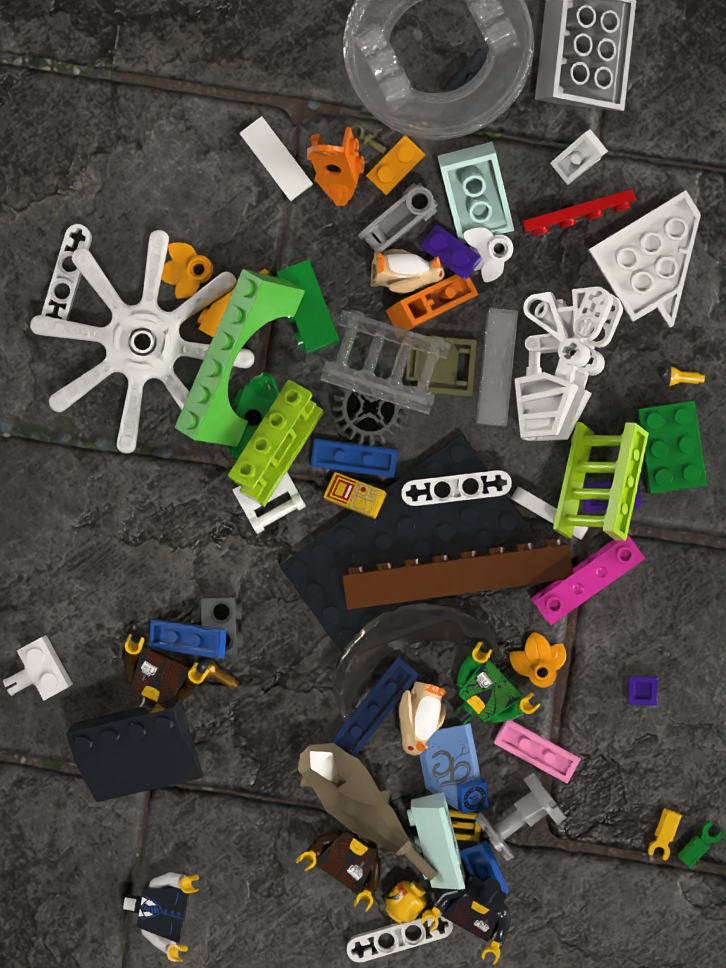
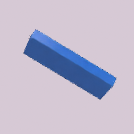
[310,439,398,478]
[149,619,227,659]

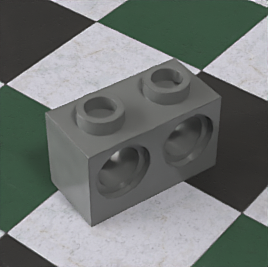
[201,596,243,655]

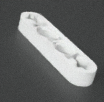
[41,224,92,321]
[401,470,512,506]
[347,912,453,962]

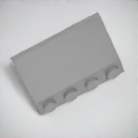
[535,0,636,111]

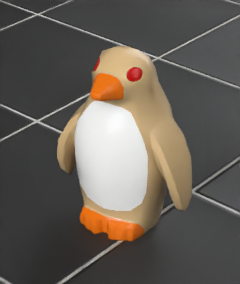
[371,249,445,294]
[399,682,446,756]

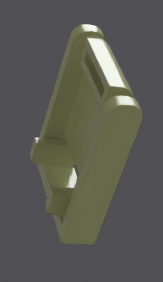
[405,335,477,397]

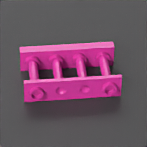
[531,535,645,625]

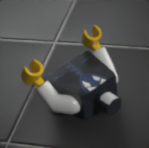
[123,872,199,962]

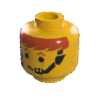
[385,881,427,923]

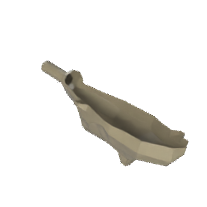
[298,743,438,881]

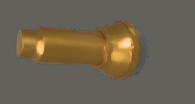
[198,659,239,689]

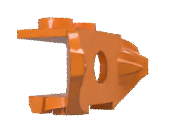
[307,127,364,206]

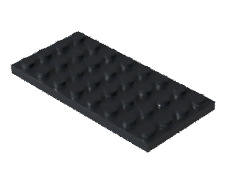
[279,434,528,657]

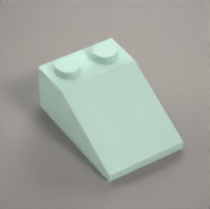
[438,142,514,244]

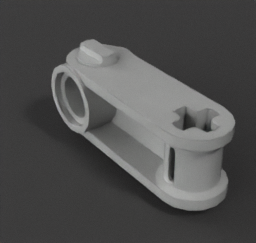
[358,183,438,255]

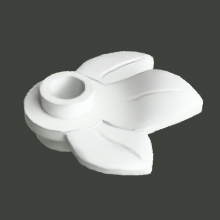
[463,227,513,282]

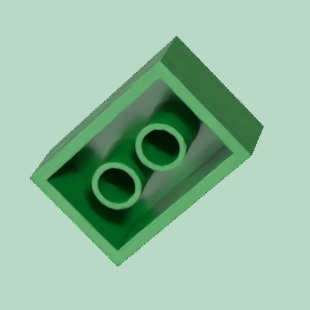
[277,260,340,355]
[635,401,707,494]

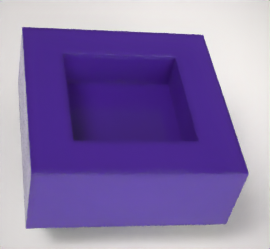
[628,675,658,706]

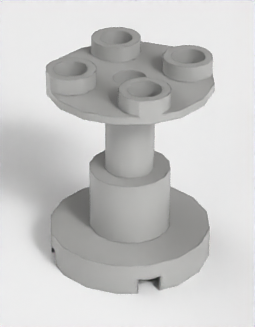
[474,772,566,861]

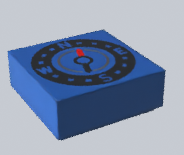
[457,779,488,814]

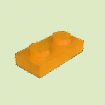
[366,135,426,196]

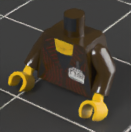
[124,634,209,708]
[296,827,381,912]

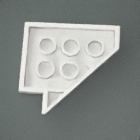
[588,191,701,328]

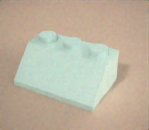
[407,792,465,890]

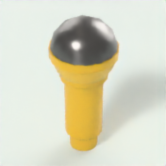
[661,366,705,386]

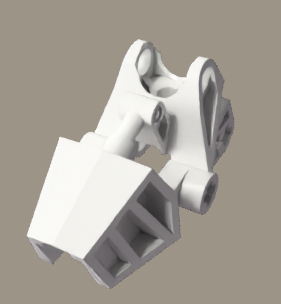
[515,287,623,441]

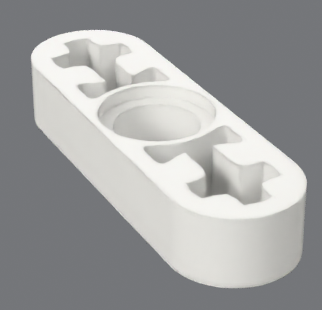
[511,487,588,540]

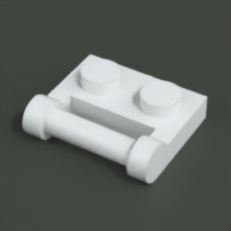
[233,472,306,534]

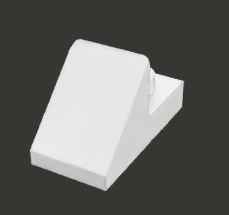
[550,129,608,185]

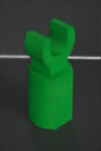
[677,820,724,868]

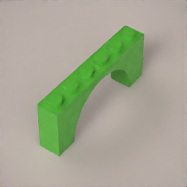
[174,269,305,446]

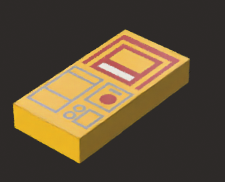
[323,472,387,519]

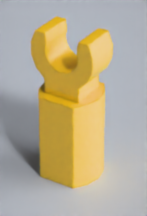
[648,808,682,861]

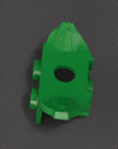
[227,372,280,461]

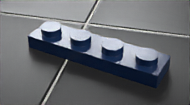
[329,657,420,757]

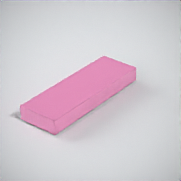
[493,720,581,783]

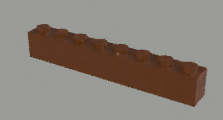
[342,538,573,610]

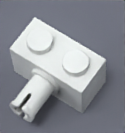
[3,635,73,700]

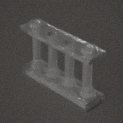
[476,308,518,427]
[321,310,451,415]

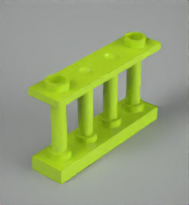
[553,422,649,541]

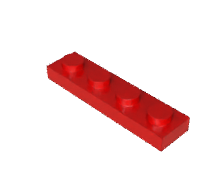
[522,189,636,237]

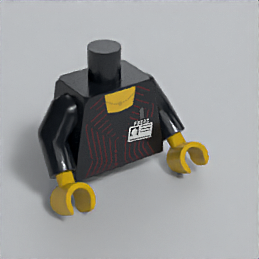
[421,876,511,965]

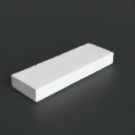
[240,116,313,201]

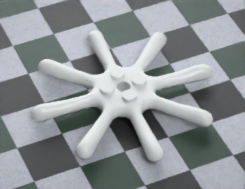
[30,230,254,453]

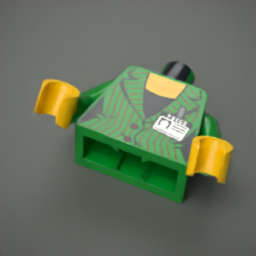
[453,642,540,725]

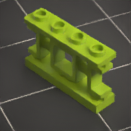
[228,380,324,507]

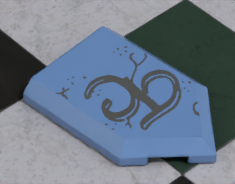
[419,723,481,811]

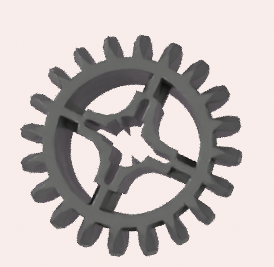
[333,369,409,446]

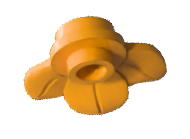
[161,242,213,299]
[509,632,566,688]

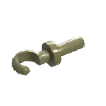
[351,124,387,154]

